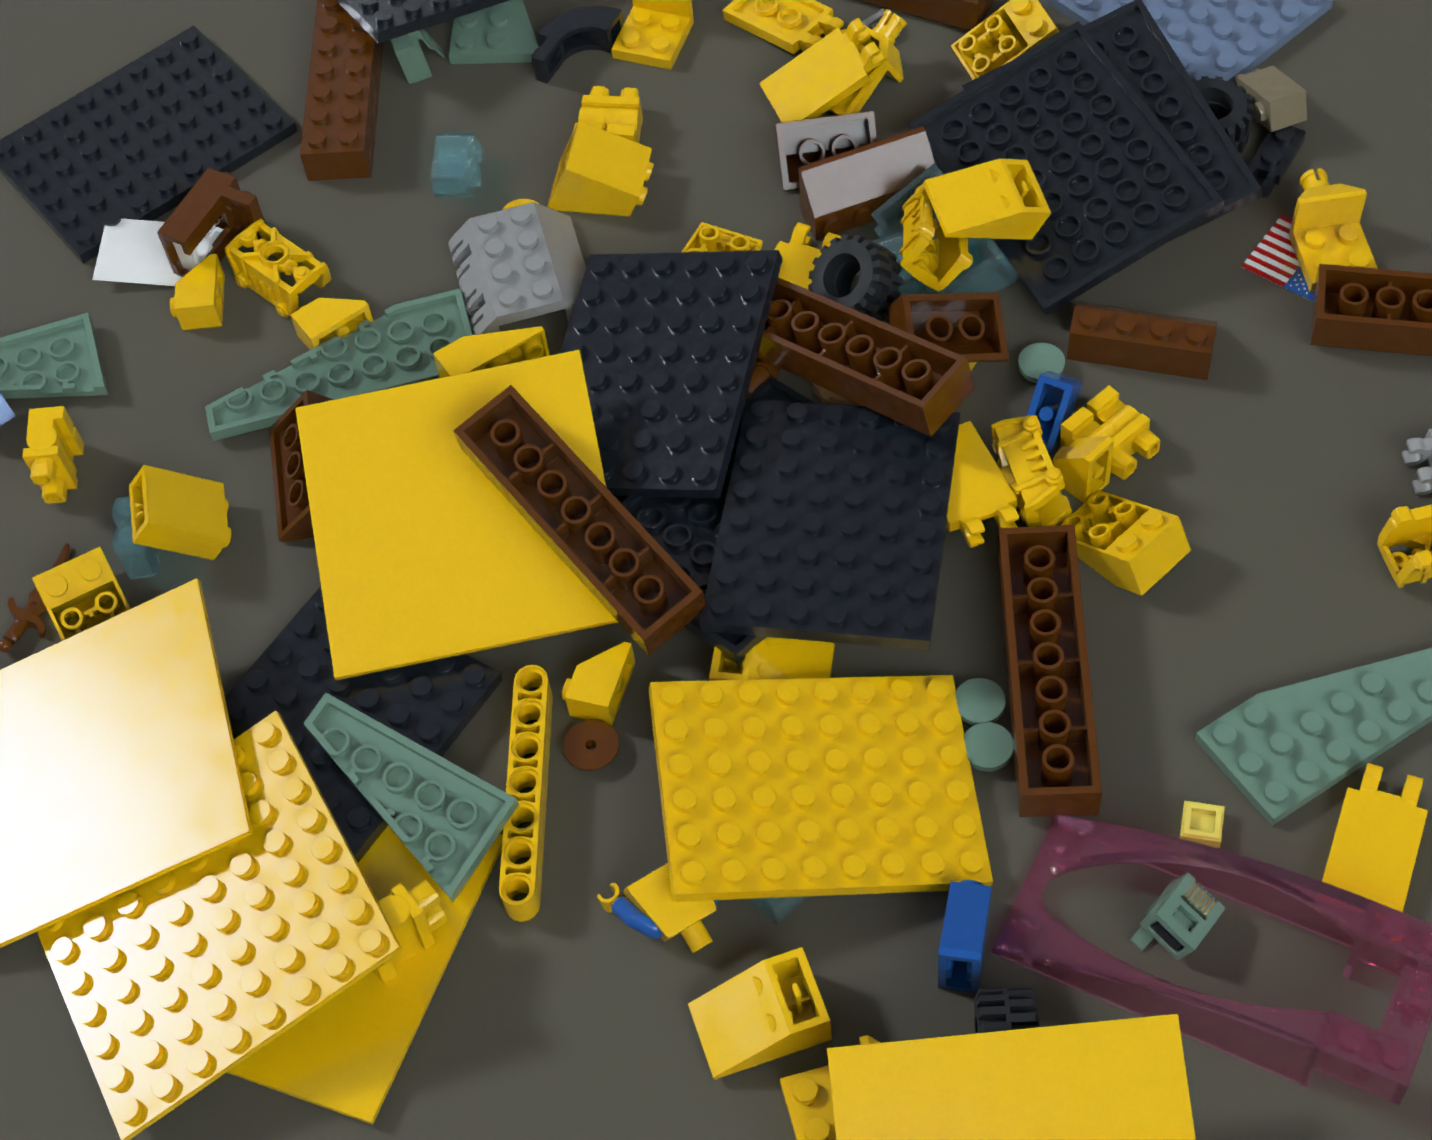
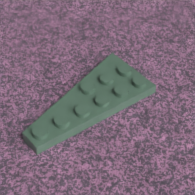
[449,0,539,64]
[0,312,109,399]
[304,693,519,903]

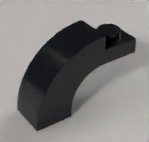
[532,6,624,84]

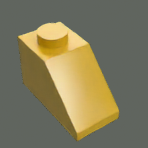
[170,254,225,330]
[290,298,374,350]
[1053,436,1114,504]
[562,642,636,726]

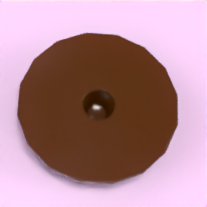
[562,720,620,771]

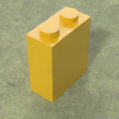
[129,465,231,560]

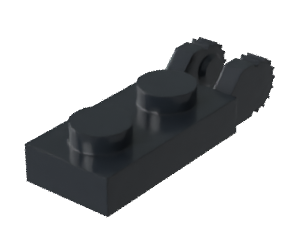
[1248,126,1306,198]

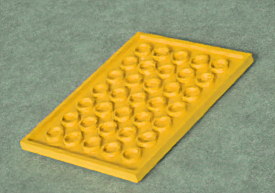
[649,675,993,902]

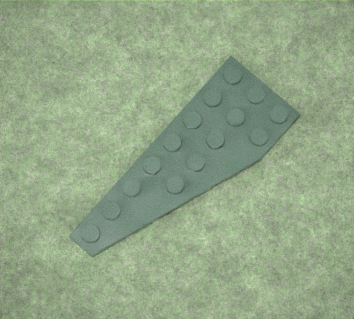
[205,288,472,441]
[1195,648,1432,826]

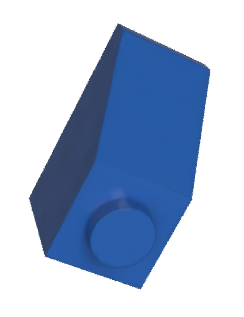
[1027,371,1083,453]

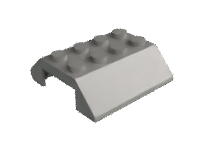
[448,202,586,335]

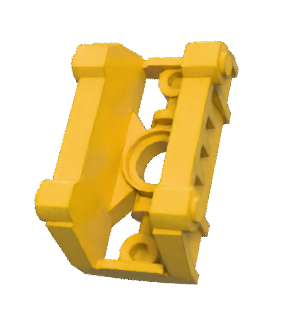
[899,184,973,292]
[225,218,332,318]
[991,415,1072,527]
[1377,504,1432,588]

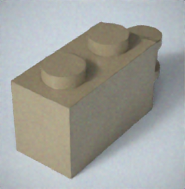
[1235,65,1307,132]

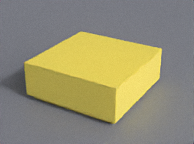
[1179,800,1225,848]

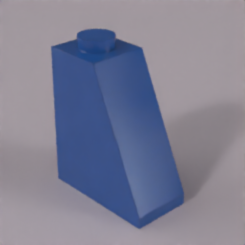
[938,880,992,993]

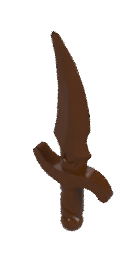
[0,544,70,653]

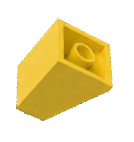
[547,121,654,216]

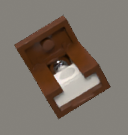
[157,168,266,277]

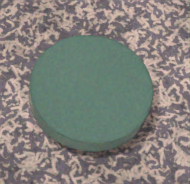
[1018,342,1065,383]
[955,678,1006,726]
[964,722,1014,772]

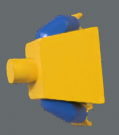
[597,863,719,953]

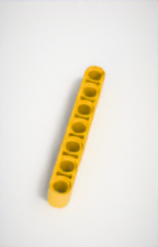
[499,665,553,922]

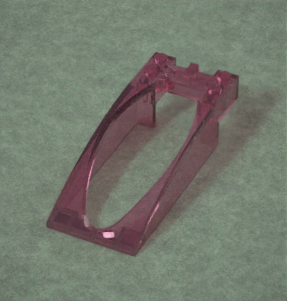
[992,816,1432,1105]

